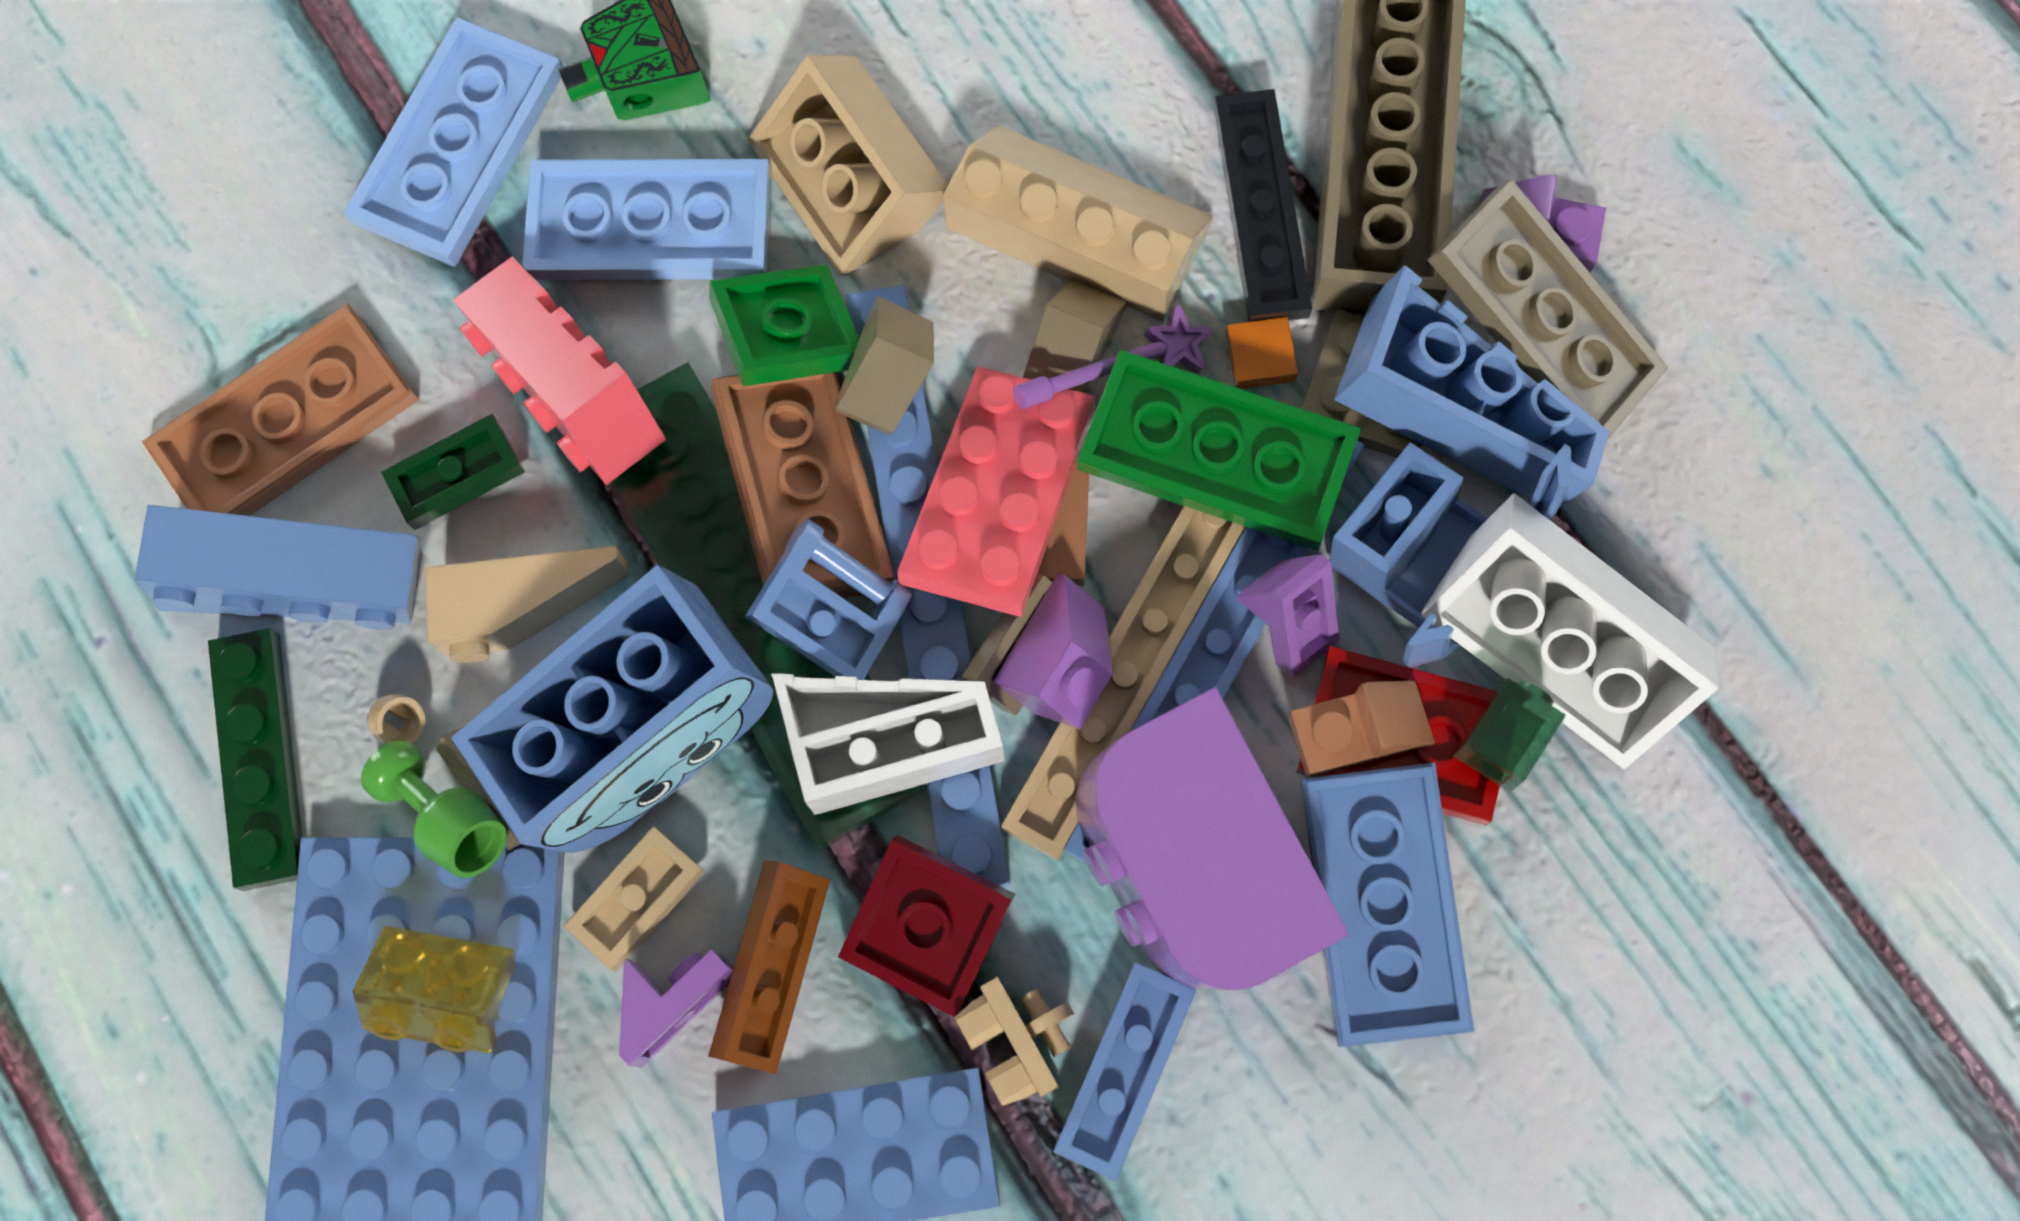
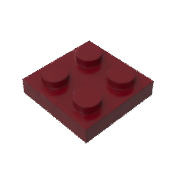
[838,835,1016,1017]

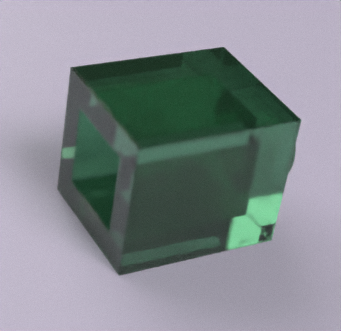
[1453,678,1566,793]

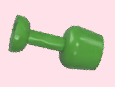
[361,740,507,878]

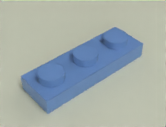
[1053,962,1197,1181]

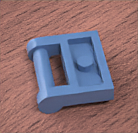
[745,518,913,680]

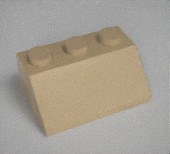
[747,55,948,275]

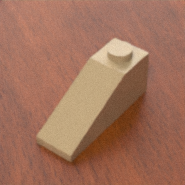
[425,546,630,663]

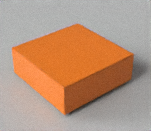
[1225,317,1298,389]

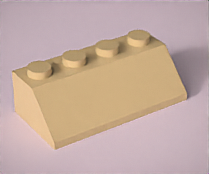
[943,125,1213,321]

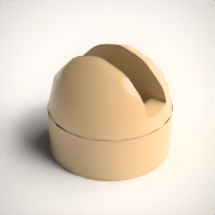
[366,694,425,744]

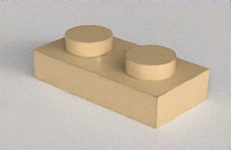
[563,826,706,972]

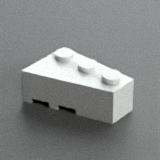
[772,674,1005,815]

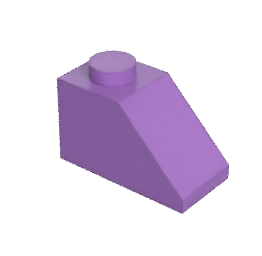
[993,573,1113,729]

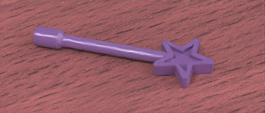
[1013,305,1213,409]

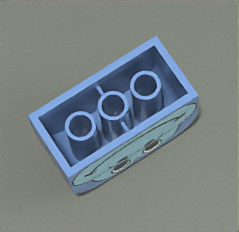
[451,564,773,853]

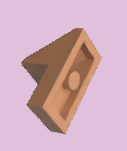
[1288,681,1435,778]

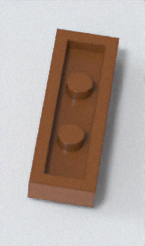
[708,860,830,1074]

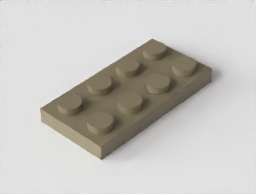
[1428,179,1668,440]

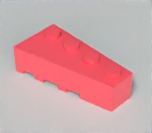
[453,256,666,485]

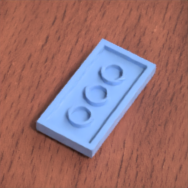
[343,17,563,267]
[522,159,772,280]

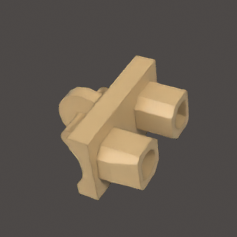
[954,977,1075,1106]

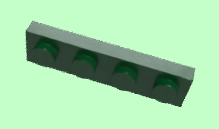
[208,628,303,891]

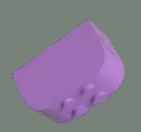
[1076,687,1350,990]

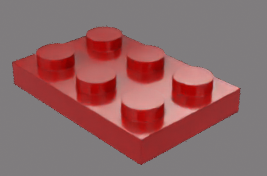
[1296,646,1520,826]

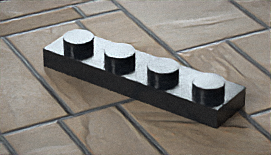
[1214,89,1312,322]

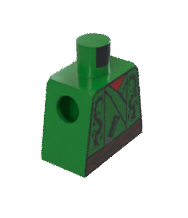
[558,0,711,121]

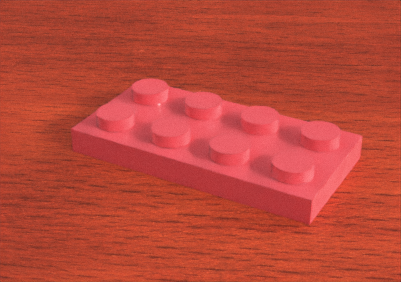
[897,366,1096,617]

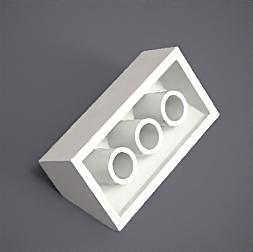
[1422,493,1719,769]

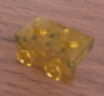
[352,926,516,1053]

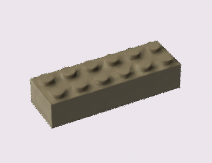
[1312,0,1466,314]

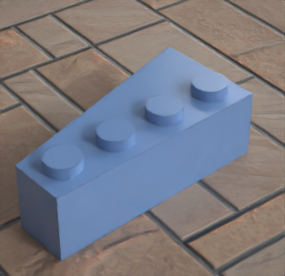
[1334,265,1610,506]
[134,504,421,630]

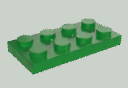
[1077,350,1361,551]

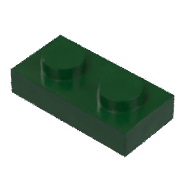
[380,413,525,530]

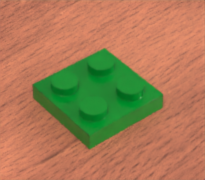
[709,264,860,387]

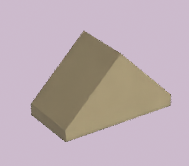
[1023,278,1127,393]
[833,296,934,435]

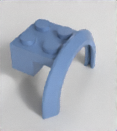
[1330,442,1572,668]

